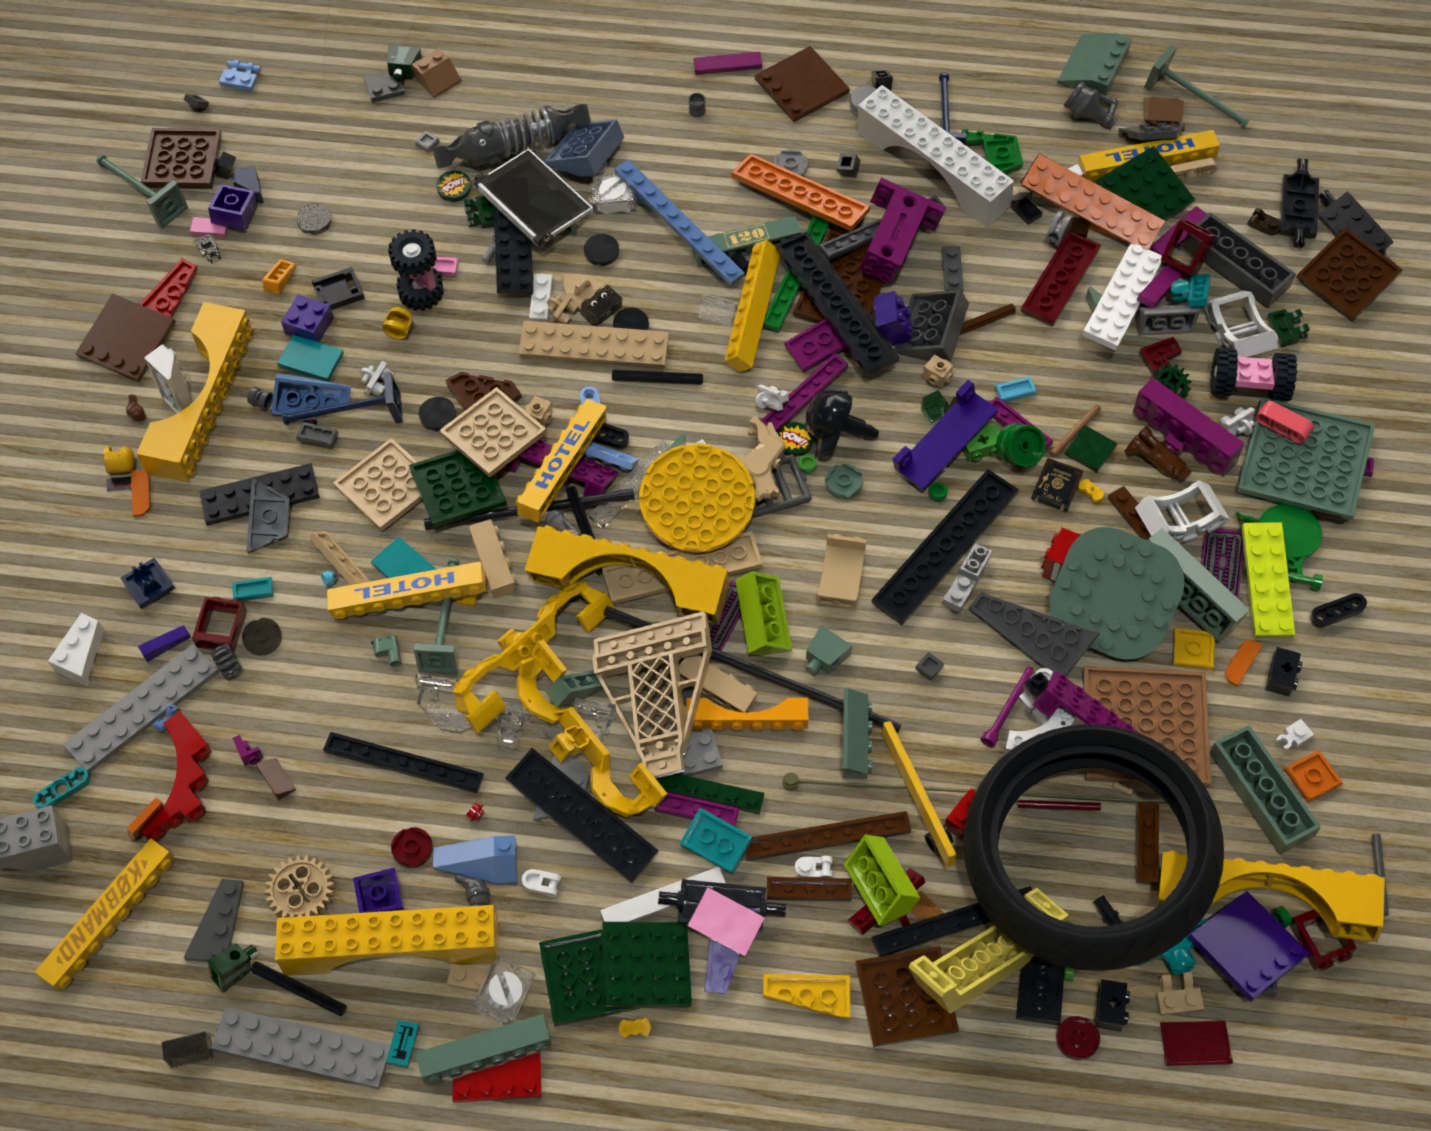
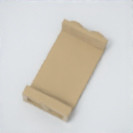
[817,534,866,610]

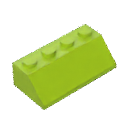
[735,571,792,656]
[843,834,921,926]

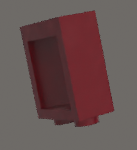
[1161,219,1217,277]
[192,596,247,653]
[1290,909,1357,970]

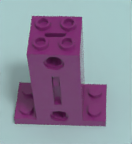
[859,177,947,284]

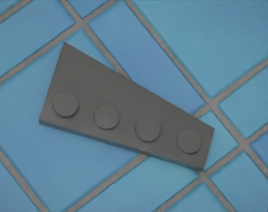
[183,879,244,962]

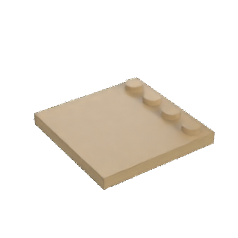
[439,387,547,477]
[333,438,422,532]

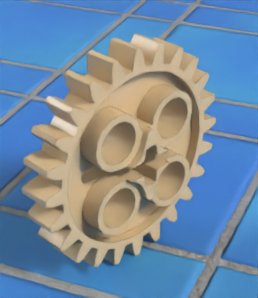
[265,855,335,918]

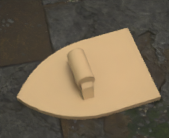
[564,273,614,317]

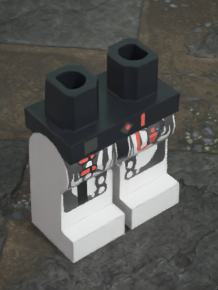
[1018,672,1055,726]

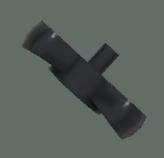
[731,252,749,276]

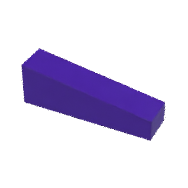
[138,625,191,662]

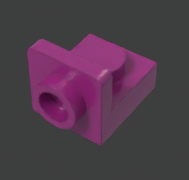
[232,735,263,766]

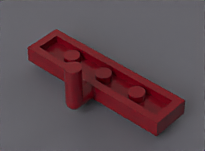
[848,868,926,935]

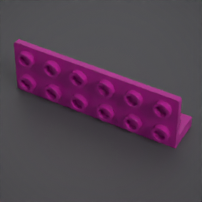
[503,439,618,506]
[1032,670,1140,780]

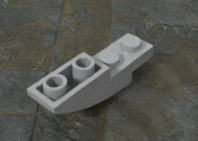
[942,543,993,612]

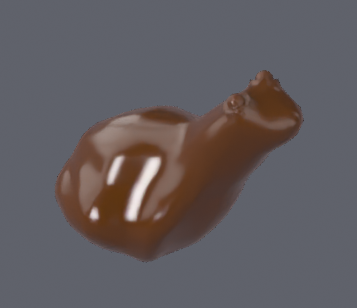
[126,394,146,421]

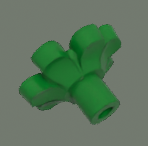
[1235,512,1260,530]

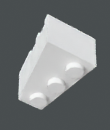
[48,613,104,687]

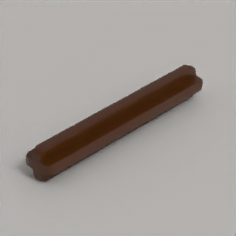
[960,304,1016,335]

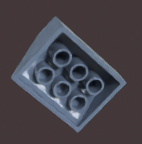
[544,119,624,177]

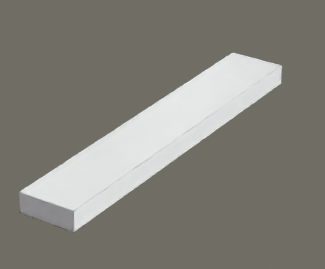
[600,867,725,922]

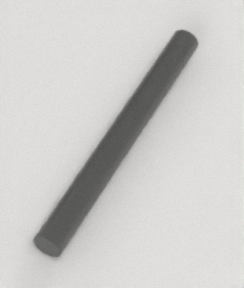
[1372,834,1389,916]

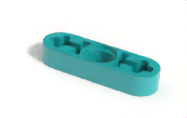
[33,767,91,809]

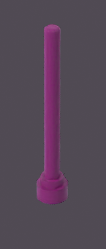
[980,666,1034,748]

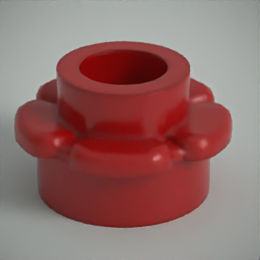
[466,802,484,821]

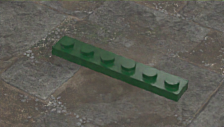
[656,774,764,815]

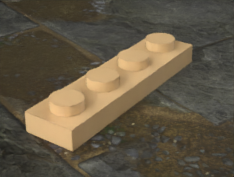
[309,531,370,585]

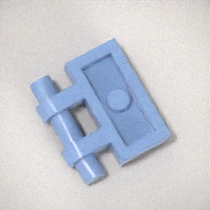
[219,60,261,92]

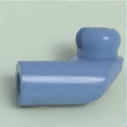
[153,705,177,732]

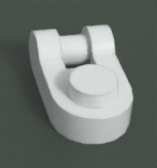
[795,856,833,878]
[522,869,562,898]

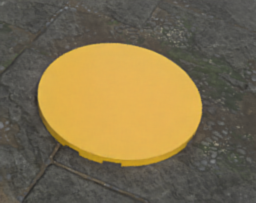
[639,443,755,553]

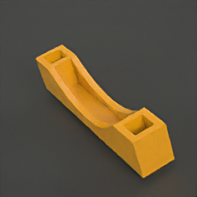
[686,698,809,731]

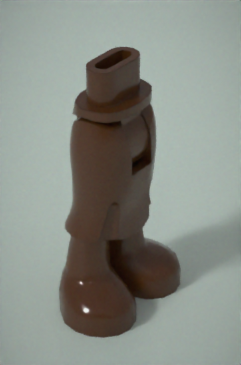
[1125,426,1192,482]

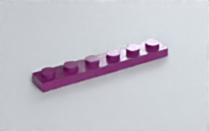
[760,353,848,432]

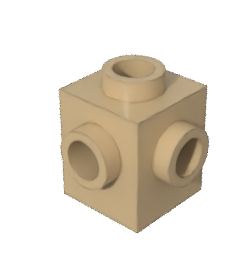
[923,354,954,388]
[524,396,553,426]

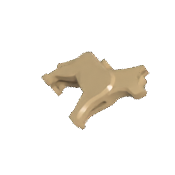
[734,415,785,502]

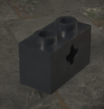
[1265,647,1303,697]
[1095,979,1131,1032]

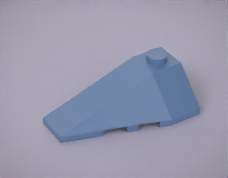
[272,373,351,415]
[433,835,518,885]

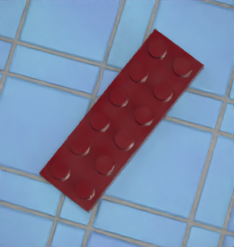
[1021,231,1101,326]

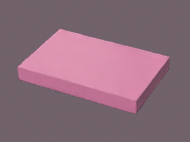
[688,888,765,957]

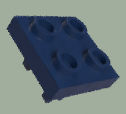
[121,558,175,609]

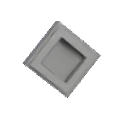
[415,131,440,153]

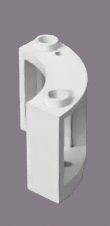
[1205,291,1278,357]
[1135,480,1230,543]
[1003,705,1076,756]

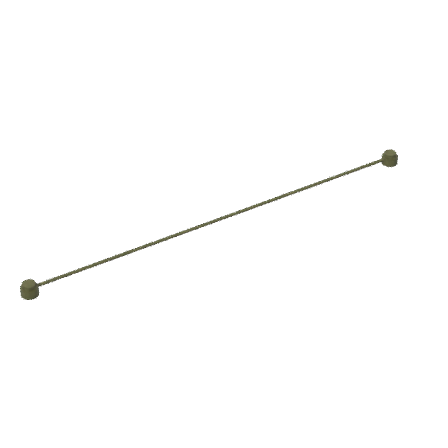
[782,773,1167,804]

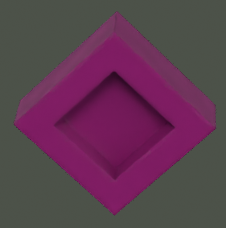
[1164,434,1184,457]

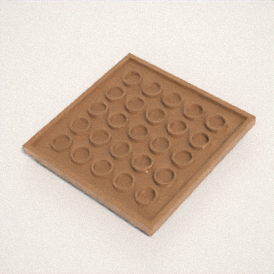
[1083,666,1211,787]

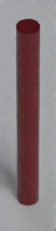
[1017,800,1101,811]

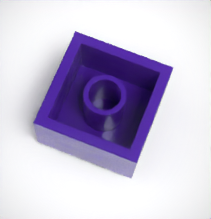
[208,184,257,230]
[874,291,913,346]
[281,294,334,342]
[353,867,405,913]

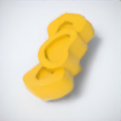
[1078,479,1105,503]
[618,1018,652,1038]

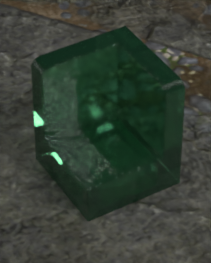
[921,390,948,423]

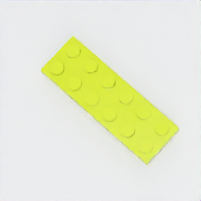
[1241,523,1295,638]

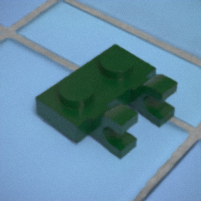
[464,196,494,229]
[1267,309,1310,347]

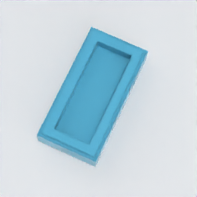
[995,377,1037,403]

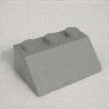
[1135,304,1200,336]

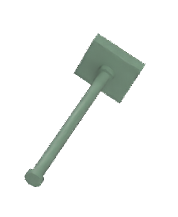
[1144,45,1250,128]
[96,155,188,229]
[414,558,460,674]

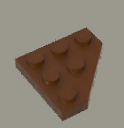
[445,372,522,411]

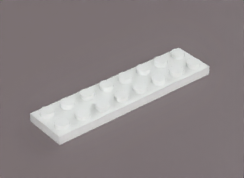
[1082,243,1163,351]

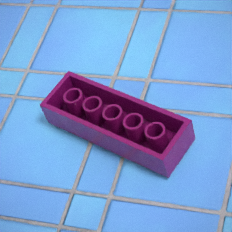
[1133,378,1245,477]

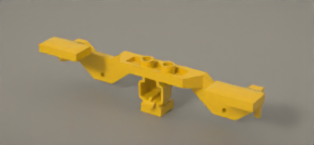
[452,581,615,733]
[516,640,667,818]

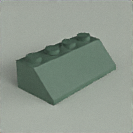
[843,688,872,779]

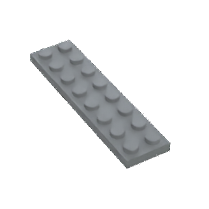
[63,644,219,773]
[211,1007,391,1089]

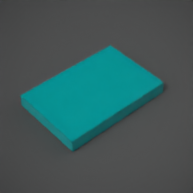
[277,335,344,382]
[371,537,437,578]
[679,808,754,874]

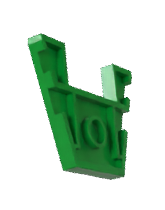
[962,129,1023,174]

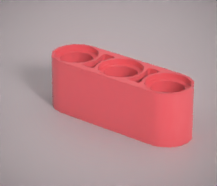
[1256,401,1314,444]

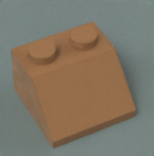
[412,48,461,98]
[1144,97,1184,125]

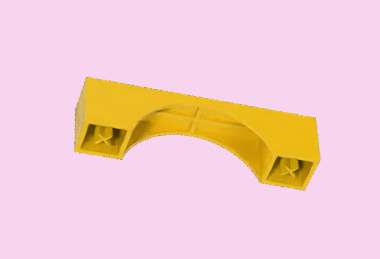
[136,302,253,483]
[525,526,731,625]
[1158,851,1385,942]
[275,905,499,976]

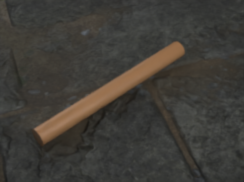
[1049,404,1101,457]

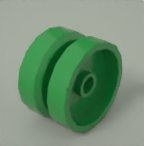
[996,423,1046,467]

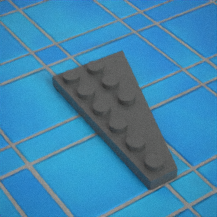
[969,592,1100,676]

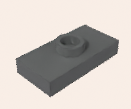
[296,422,339,449]

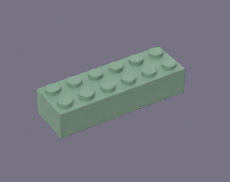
[1148,528,1250,643]
[1210,725,1321,855]

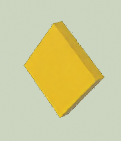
[1172,628,1215,671]

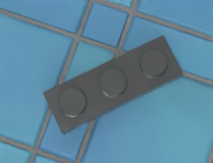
[942,246,963,293]

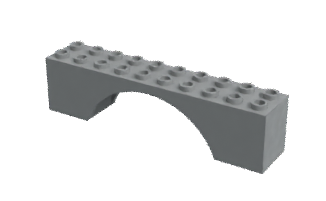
[0,805,72,872]

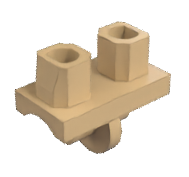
[547,291,579,324]

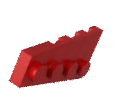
[452,1052,542,1103]

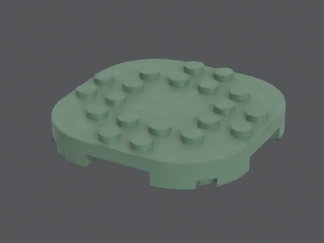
[1050,527,1185,659]

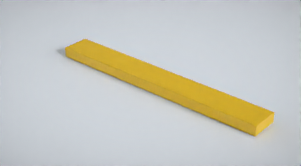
[882,721,956,868]

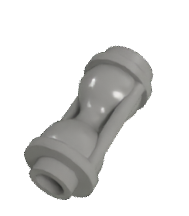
[545,509,582,536]

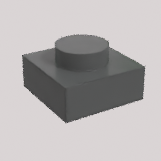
[184,94,209,110]
[916,652,944,681]

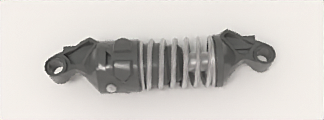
[433,104,591,168]

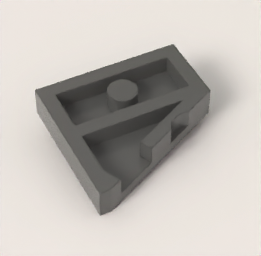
[363,74,405,103]

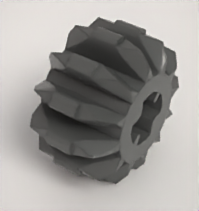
[211,644,241,679]

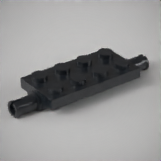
[1280,158,1319,248]
[1319,189,1394,263]
[658,879,786,931]

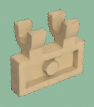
[1156,972,1204,1016]

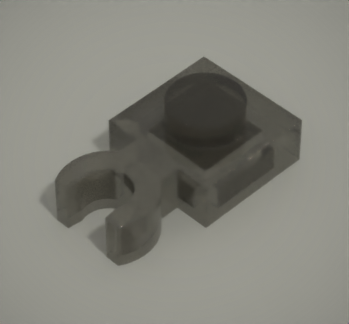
[194,233,221,264]

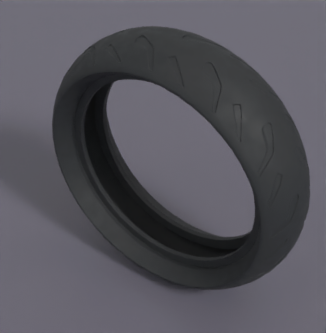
[963,724,1224,971]

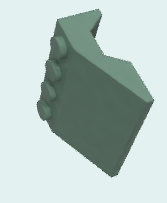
[1057,33,1132,96]

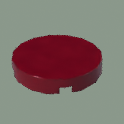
[391,827,433,868]
[1056,1016,1100,1061]

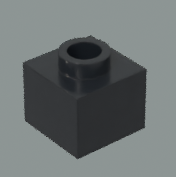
[213,151,236,179]
[836,153,861,176]

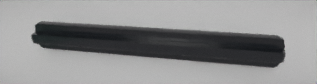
[612,369,703,384]
[566,486,605,575]
[251,961,347,1016]

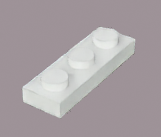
[529,274,553,322]

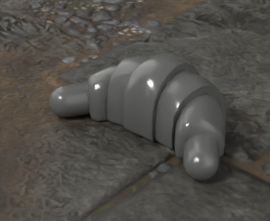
[455,875,490,906]

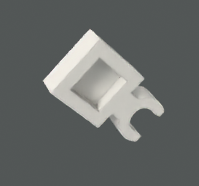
[1275,719,1314,752]

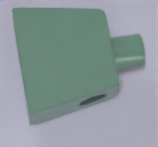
[806,625,852,675]

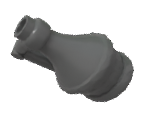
[1063,82,1119,129]

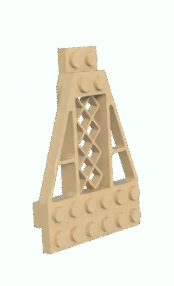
[592,611,712,779]

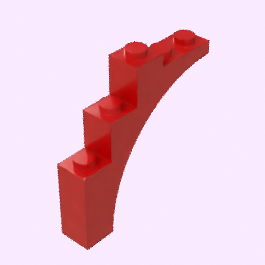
[141,711,212,841]

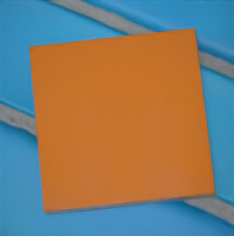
[1284,750,1343,803]
[127,798,163,842]

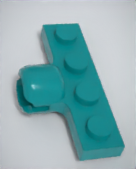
[1171,274,1211,308]
[1136,919,1207,975]

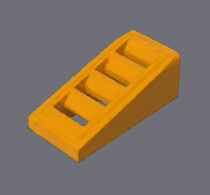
[262,259,296,295]

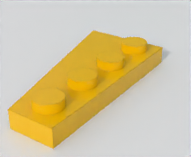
[763,974,850,1020]

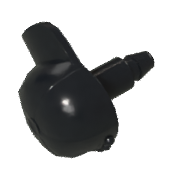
[805,390,879,458]

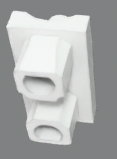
[360,361,393,396]
[755,384,789,411]
[1220,407,1255,436]

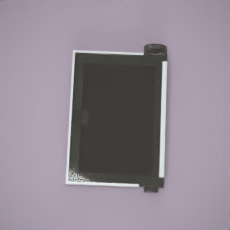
[474,148,593,251]

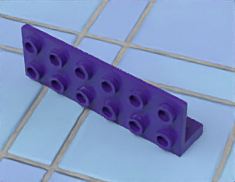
[892,380,998,490]

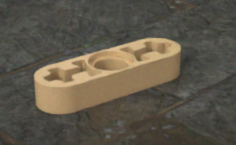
[1171,158,1217,181]

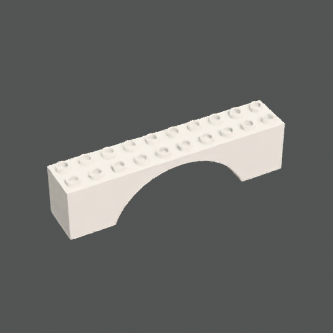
[857,85,1014,228]

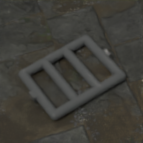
[752,454,812,517]

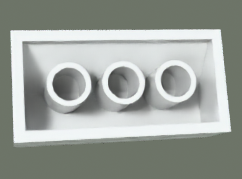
[144,344,192,413]

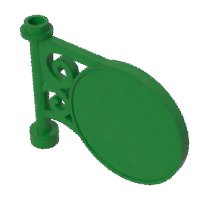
[1245,504,1323,591]

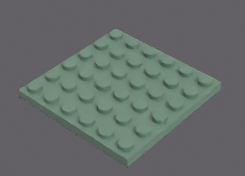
[1237,397,1375,521]

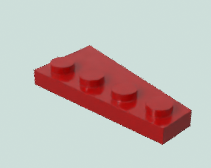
[140,258,198,318]

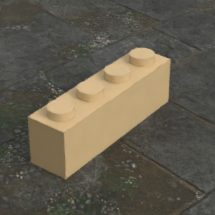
[469,519,518,599]
[679,654,757,713]

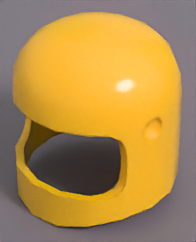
[382,307,413,339]
[103,446,135,474]

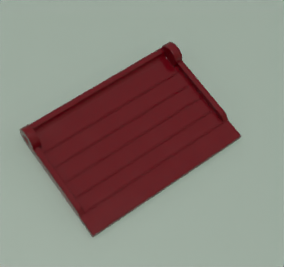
[1160,1021,1233,1066]

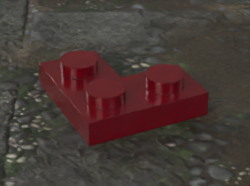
[1139,337,1182,379]

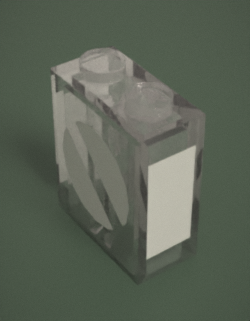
[589,174,637,215]
[472,955,536,1025]

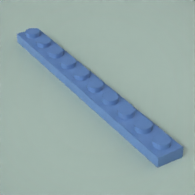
[615,159,744,286]

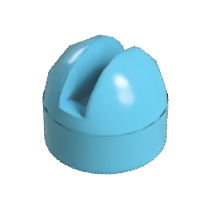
[321,570,337,587]

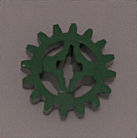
[1150,363,1192,399]

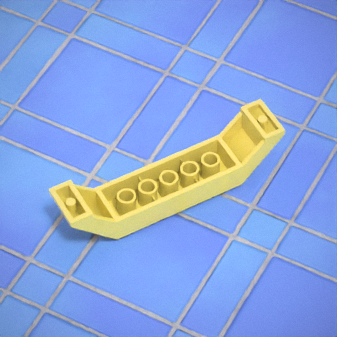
[909,888,1069,1014]

